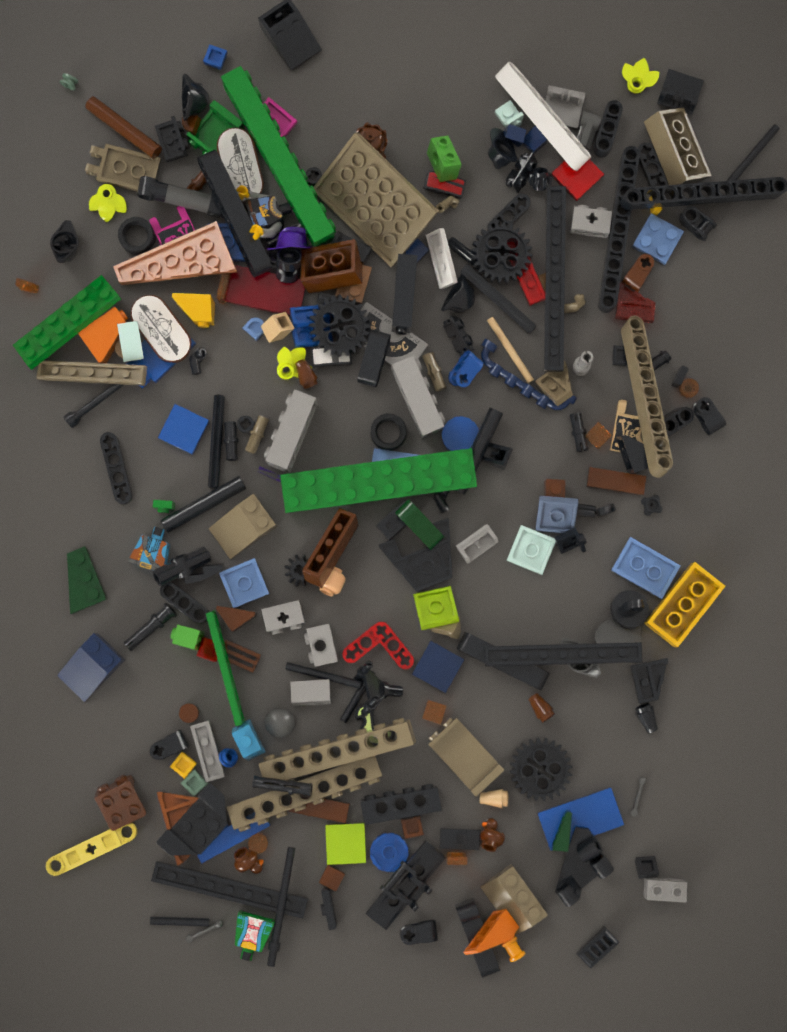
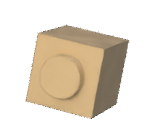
[261,312,294,343]

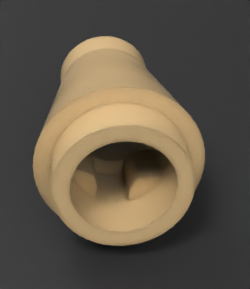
[480,789,508,808]

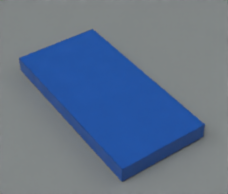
[537,787,624,851]

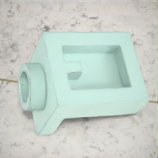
[495,100,524,128]

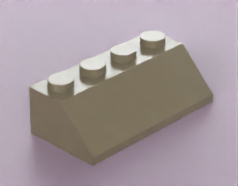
[644,108,712,185]

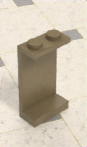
[428,718,504,796]

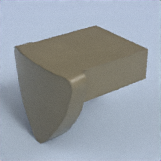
[431,616,461,639]

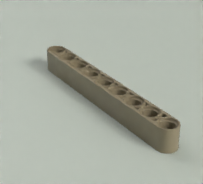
[621,316,673,478]

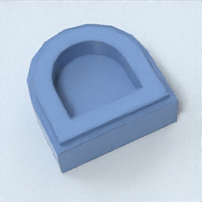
[242,318,264,341]

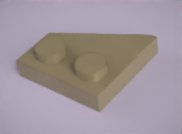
[535,361,573,406]

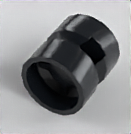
[276,247,302,283]

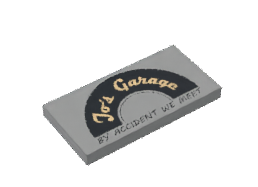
[346,302,428,366]

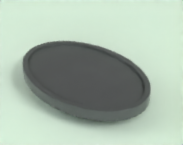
[594,618,644,644]

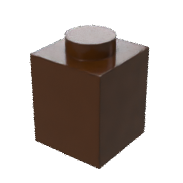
[544,479,565,498]

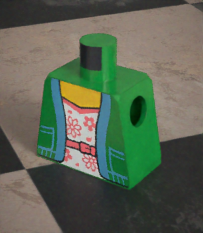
[235,910,275,961]

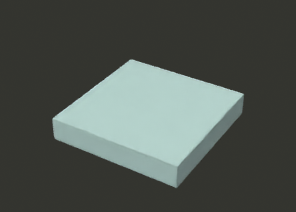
[506,525,556,575]

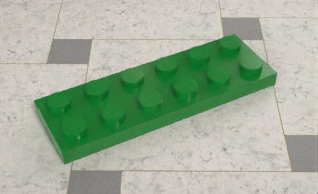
[13,275,121,370]

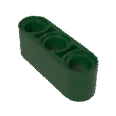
[395,499,444,550]

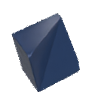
[503,124,526,147]
[523,125,548,154]

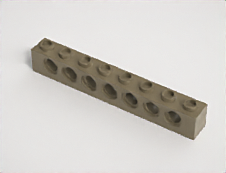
[259,718,416,785]
[226,756,383,832]

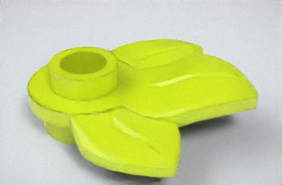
[622,58,660,94]
[89,184,127,222]
[277,347,312,379]

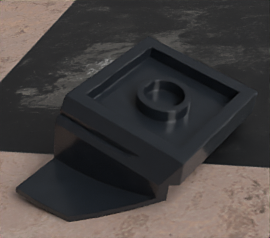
[156,783,228,856]

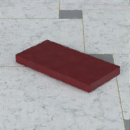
[225,265,306,316]

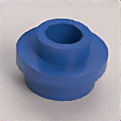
[219,748,238,768]

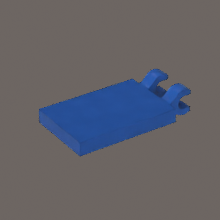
[126,339,196,389]

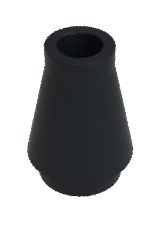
[635,703,658,733]

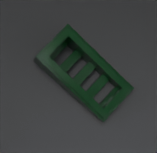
[551,810,572,852]

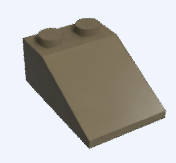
[208,493,277,560]

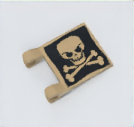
[610,400,644,452]

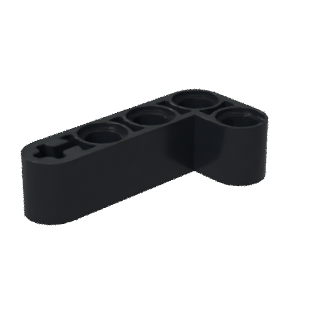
[455,898,501,978]

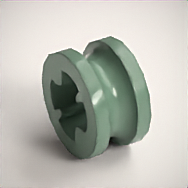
[59,73,78,90]

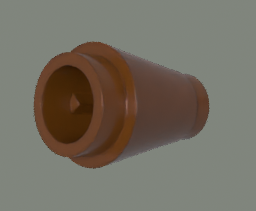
[295,359,318,389]
[528,693,555,723]

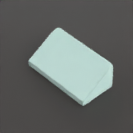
[117,321,144,362]

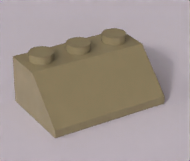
[480,863,548,935]

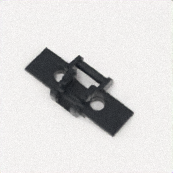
[365,840,446,930]

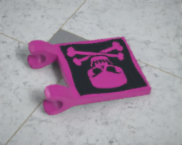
[149,206,195,245]

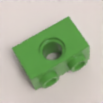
[427,136,462,182]
[170,624,205,650]

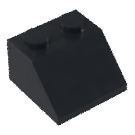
[615,435,648,473]

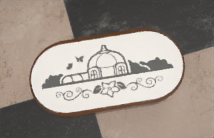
[217,128,264,203]
[131,295,191,363]

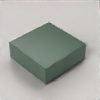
[181,769,208,797]

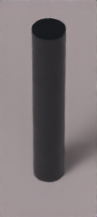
[455,407,503,495]
[161,476,247,533]

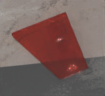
[615,282,656,323]

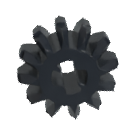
[285,555,309,587]

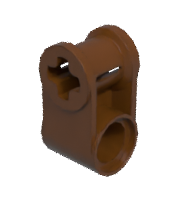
[622,254,654,292]

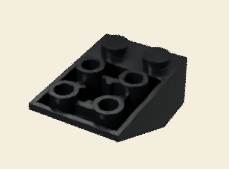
[258,0,322,71]

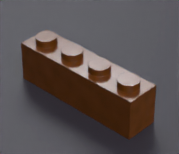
[302,508,359,588]

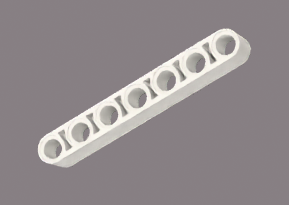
[495,62,591,171]

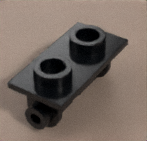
[505,152,538,193]
[443,316,474,355]

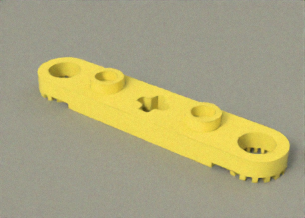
[45,822,137,876]

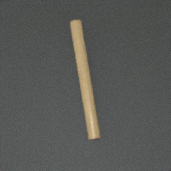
[487,317,534,384]

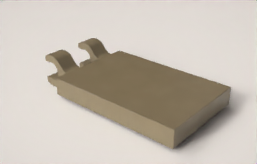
[85,144,161,191]

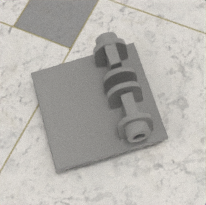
[545,85,585,129]

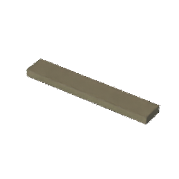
[36,360,147,386]

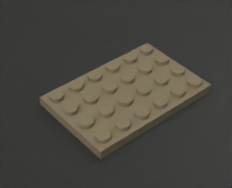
[313,132,439,268]

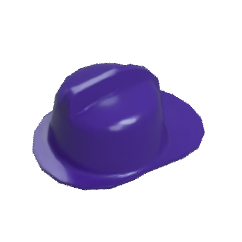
[266,227,312,250]

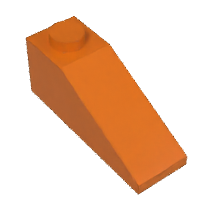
[463,909,519,955]

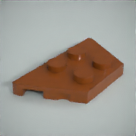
[157,792,198,866]

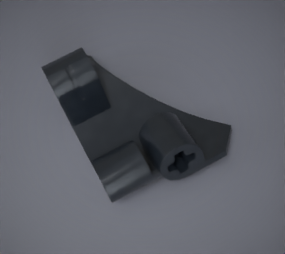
[555,827,614,907]

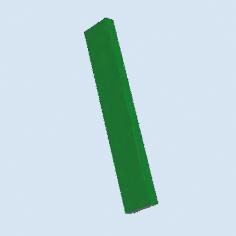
[206,610,245,726]

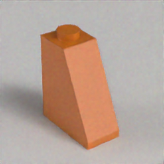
[78,307,128,363]

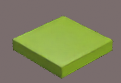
[413,586,459,630]
[325,823,366,865]

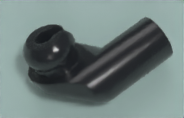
[189,347,207,375]
[434,491,450,513]

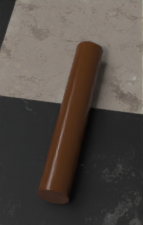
[85,96,162,159]

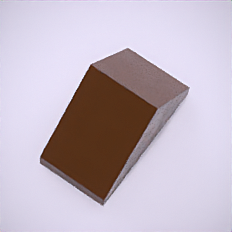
[216,606,257,632]

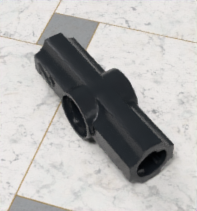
[153,546,211,586]

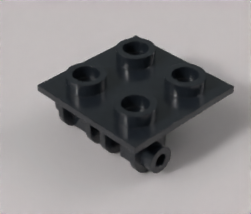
[657,69,704,115]

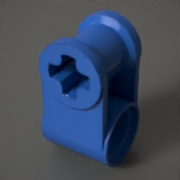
[448,350,484,387]

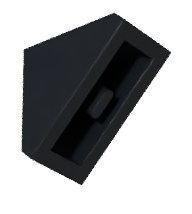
[482,443,513,470]

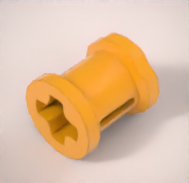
[501,936,526,962]

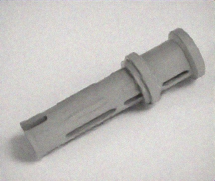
[572,351,593,376]

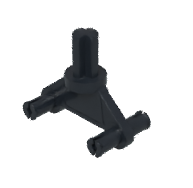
[353,661,404,717]

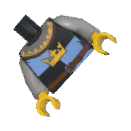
[236,185,292,240]

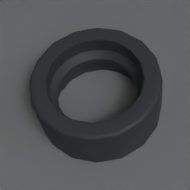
[118,217,155,255]
[370,413,407,451]

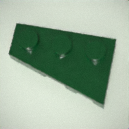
[67,546,107,614]

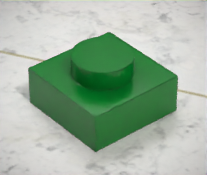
[153,500,175,513]

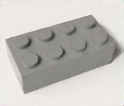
[391,356,446,439]
[264,389,318,473]

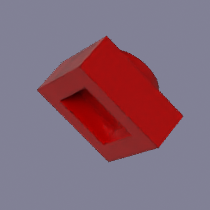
[197,637,217,662]

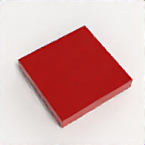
[551,159,604,201]

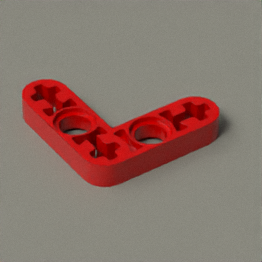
[342,622,414,669]

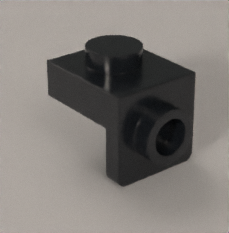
[554,528,587,554]

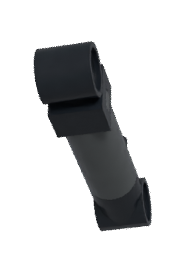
[136,176,224,219]

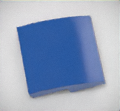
[290,305,333,348]

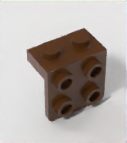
[94,775,146,831]

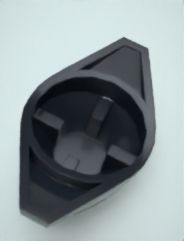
[182,73,209,121]
[50,220,79,263]
[441,274,475,313]

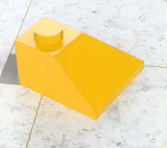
[172,293,215,328]

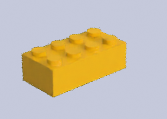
[644,562,725,647]

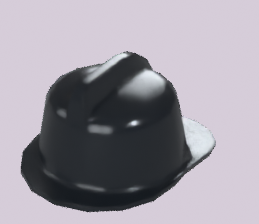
[488,128,518,169]

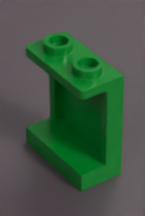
[186,100,245,154]

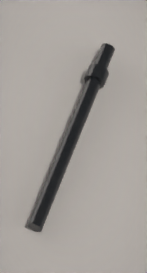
[267,847,296,967]

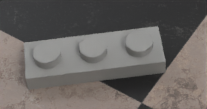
[190,720,225,782]

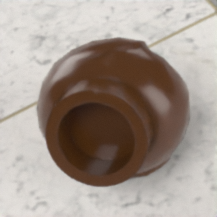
[480,818,505,852]
[234,847,264,874]

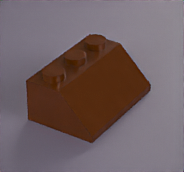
[301,239,363,293]

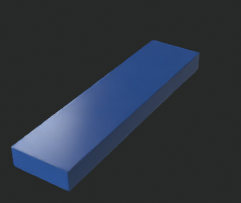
[197,812,271,864]

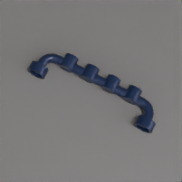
[481,338,577,410]

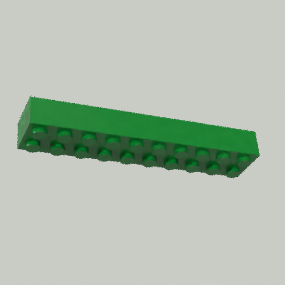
[221,66,336,247]
[280,448,477,513]

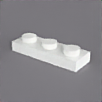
[426,228,458,289]

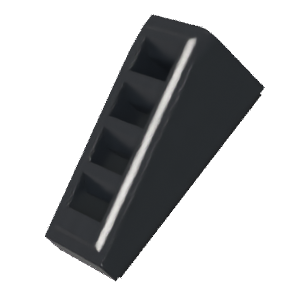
[577,926,620,969]

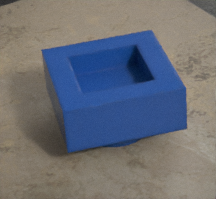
[203,44,228,70]

